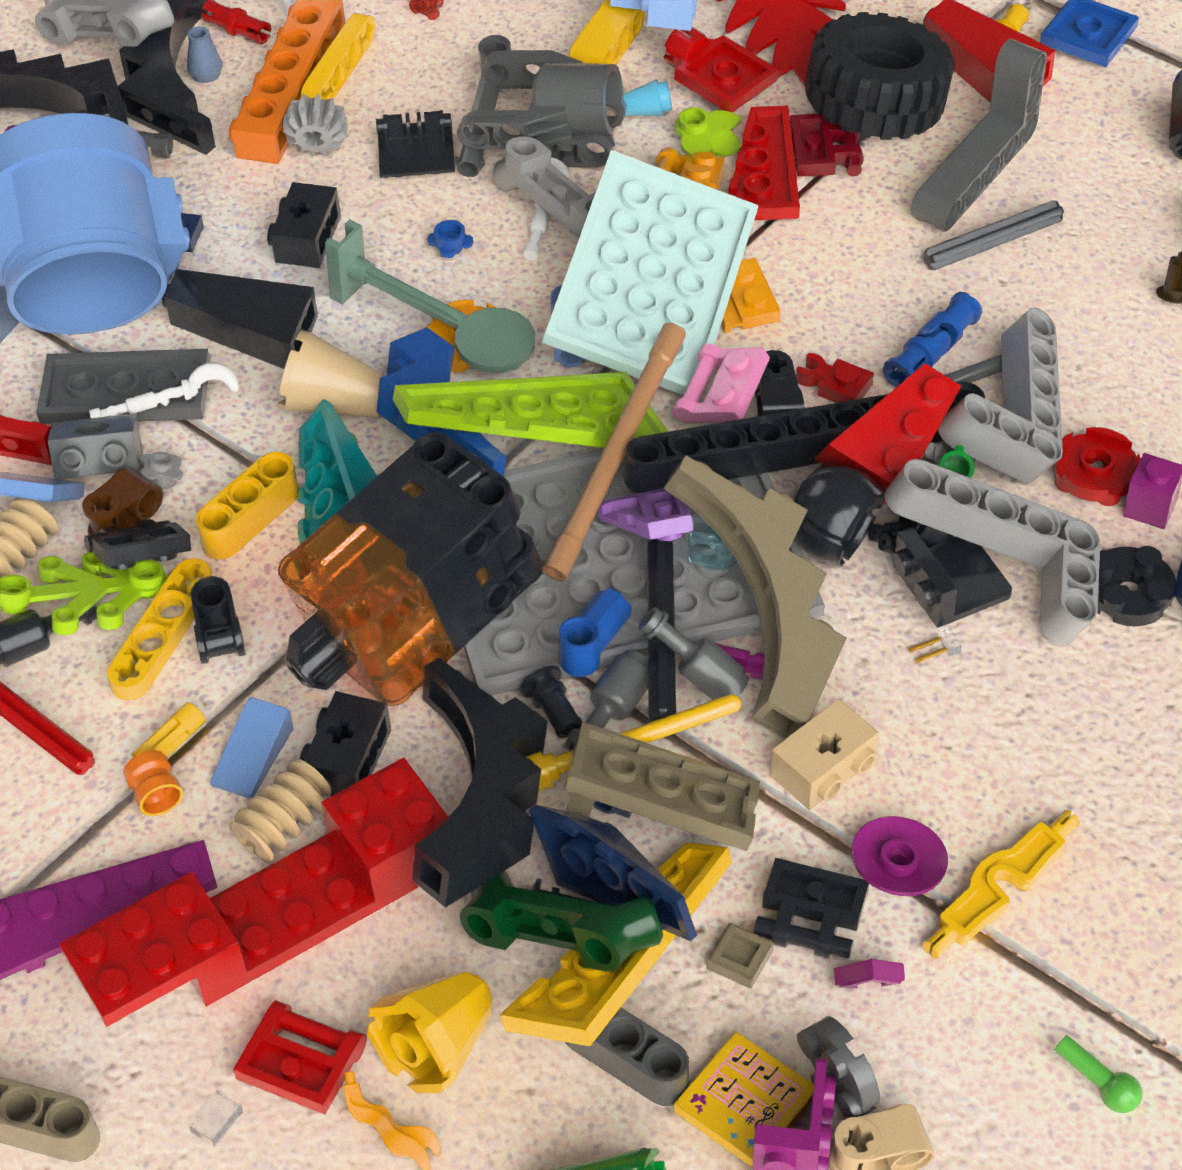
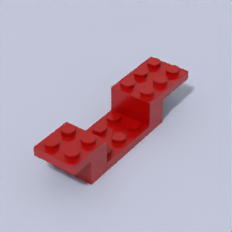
[59,757,448,1027]

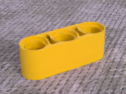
[569,0,645,65]
[196,451,299,560]

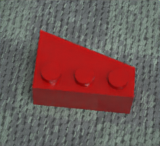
[814,363,961,505]

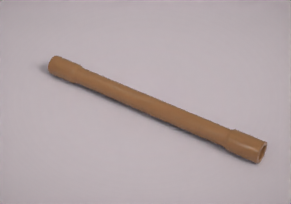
[543,323,686,581]

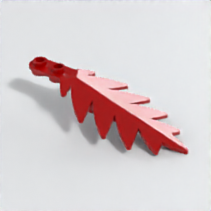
[716,0,846,87]

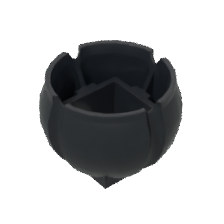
[794,463,886,568]

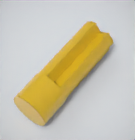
[131,702,206,757]

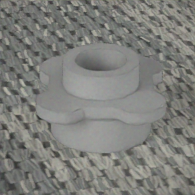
[140,452,183,489]

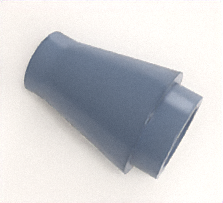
[187,26,223,83]

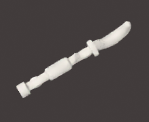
[523,157,570,261]
[89,362,239,418]

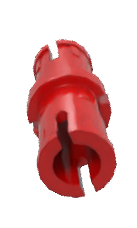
[201,0,271,45]

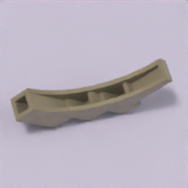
[664,455,847,738]

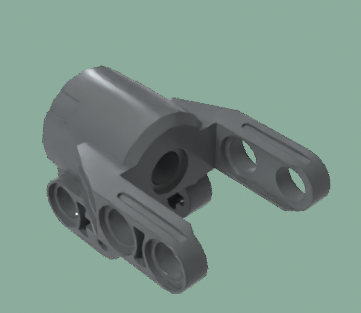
[457,50,627,167]

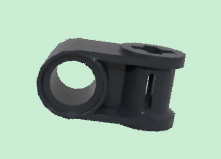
[754,350,805,416]
[191,576,246,664]

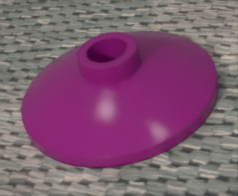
[851,816,948,896]

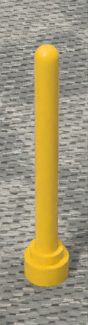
[526,694,741,792]

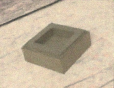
[707,923,774,989]

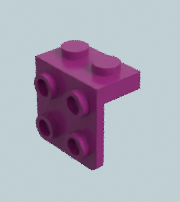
[753,1058,836,1170]

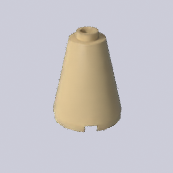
[278,330,385,418]

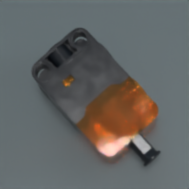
[278,432,543,706]

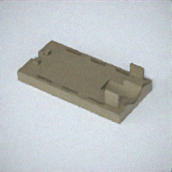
[564,722,760,851]

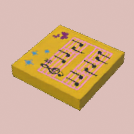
[674,1031,814,1168]

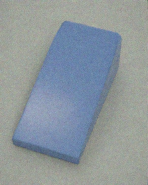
[210,697,294,799]

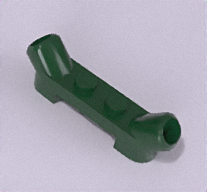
[460,871,664,972]

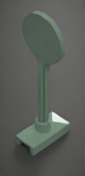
[325,219,535,372]

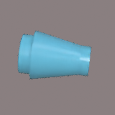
[623,79,672,116]

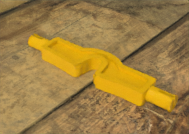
[923,810,1080,959]

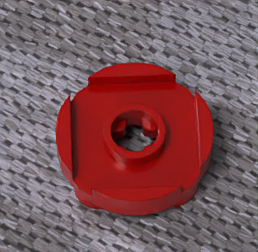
[1053,427,1141,506]

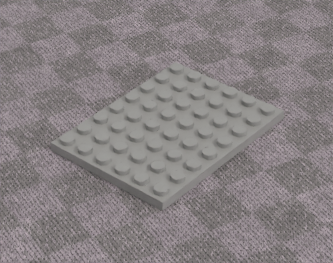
[464,418,825,695]

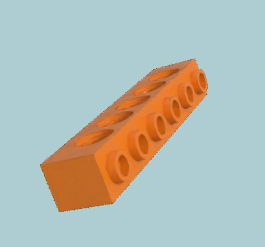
[229,0,346,164]

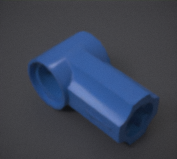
[559,587,632,677]

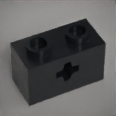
[267,182,341,268]
[300,691,392,796]

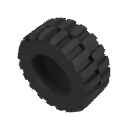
[805,12,955,140]

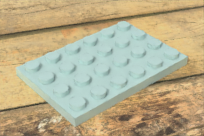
[541,150,759,395]

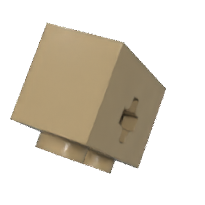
[771,699,879,811]

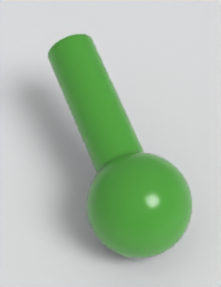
[1054,1034,1143,1113]

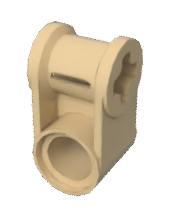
[828,1104,935,1170]

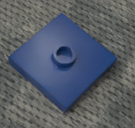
[1040,0,1139,67]

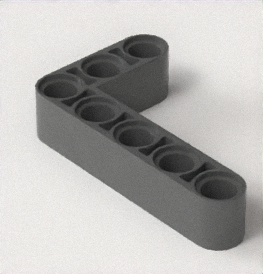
[911,39,1047,231]

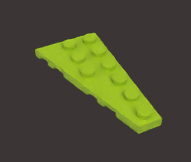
[392,372,669,448]

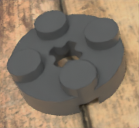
[796,1016,880,1119]

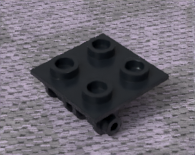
[376,110,455,178]

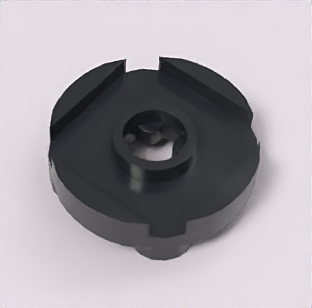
[1097,546,1176,627]

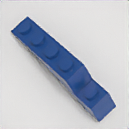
[376,328,506,476]

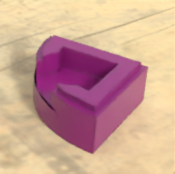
[833,959,905,989]

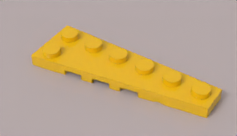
[500,842,732,1046]

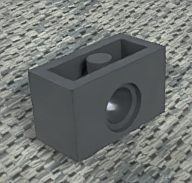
[48,413,143,480]

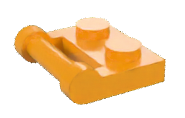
[656,147,725,190]

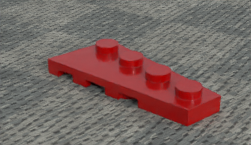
[728,105,800,220]

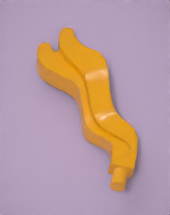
[343,1071,441,1170]

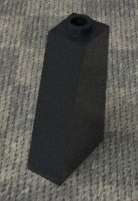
[162,269,318,369]

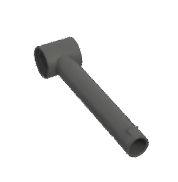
[455,35,511,177]

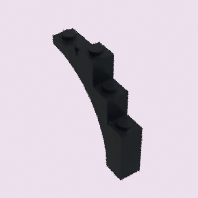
[412,658,548,908]

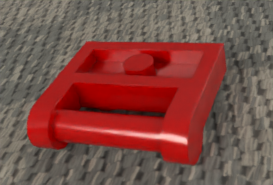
[233,1000,367,1115]

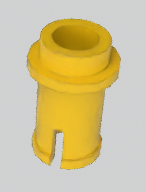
[997,3,1029,32]

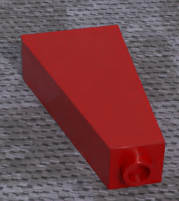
[923,0,1056,103]

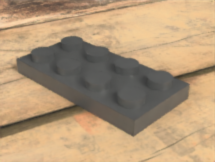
[36,349,210,424]

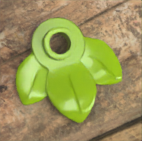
[675,107,741,157]

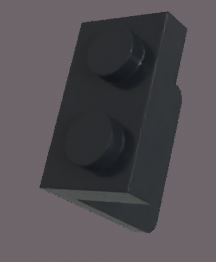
[892,527,1012,628]

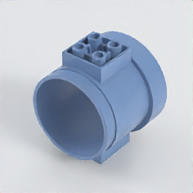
[0,113,190,335]

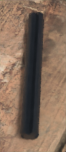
[647,538,676,721]

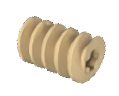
[0,498,59,578]
[229,759,331,863]

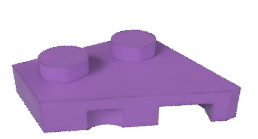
[598,488,694,541]

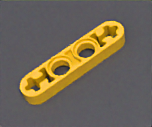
[300,12,375,100]
[107,558,212,701]

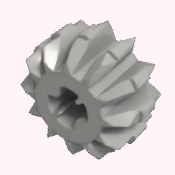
[283,93,348,156]

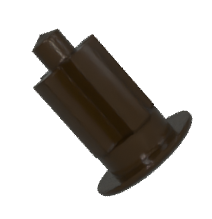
[1156,252,1182,304]

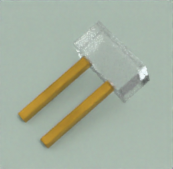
[909,625,962,663]

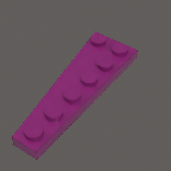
[0,840,218,980]

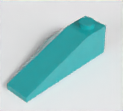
[297,399,377,563]

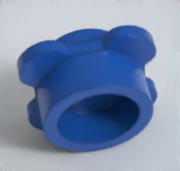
[427,220,474,258]

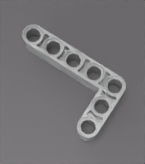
[938,307,1063,484]
[885,459,1100,646]

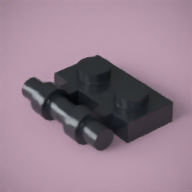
[84,519,191,569]
[753,858,869,959]

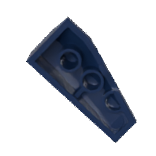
[529,804,697,941]

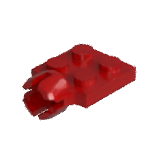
[663,27,779,113]

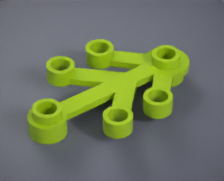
[0,552,168,635]

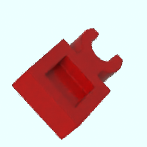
[796,353,874,403]

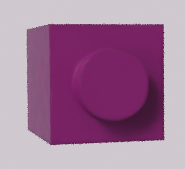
[1123,453,1182,530]

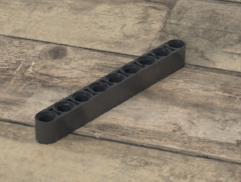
[624,382,985,493]

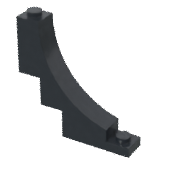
[118,0,216,155]
[0,49,128,125]

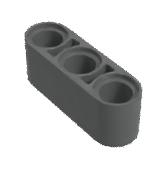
[565,1007,689,1106]

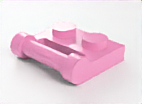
[672,343,770,423]

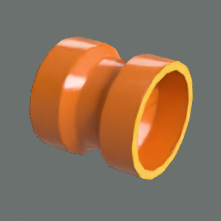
[123,750,184,816]

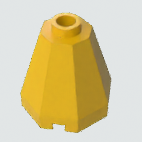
[367,971,493,1093]

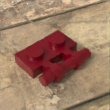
[790,114,864,177]

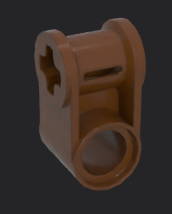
[82,468,163,535]

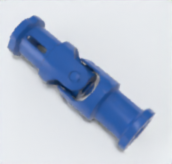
[882,292,983,387]

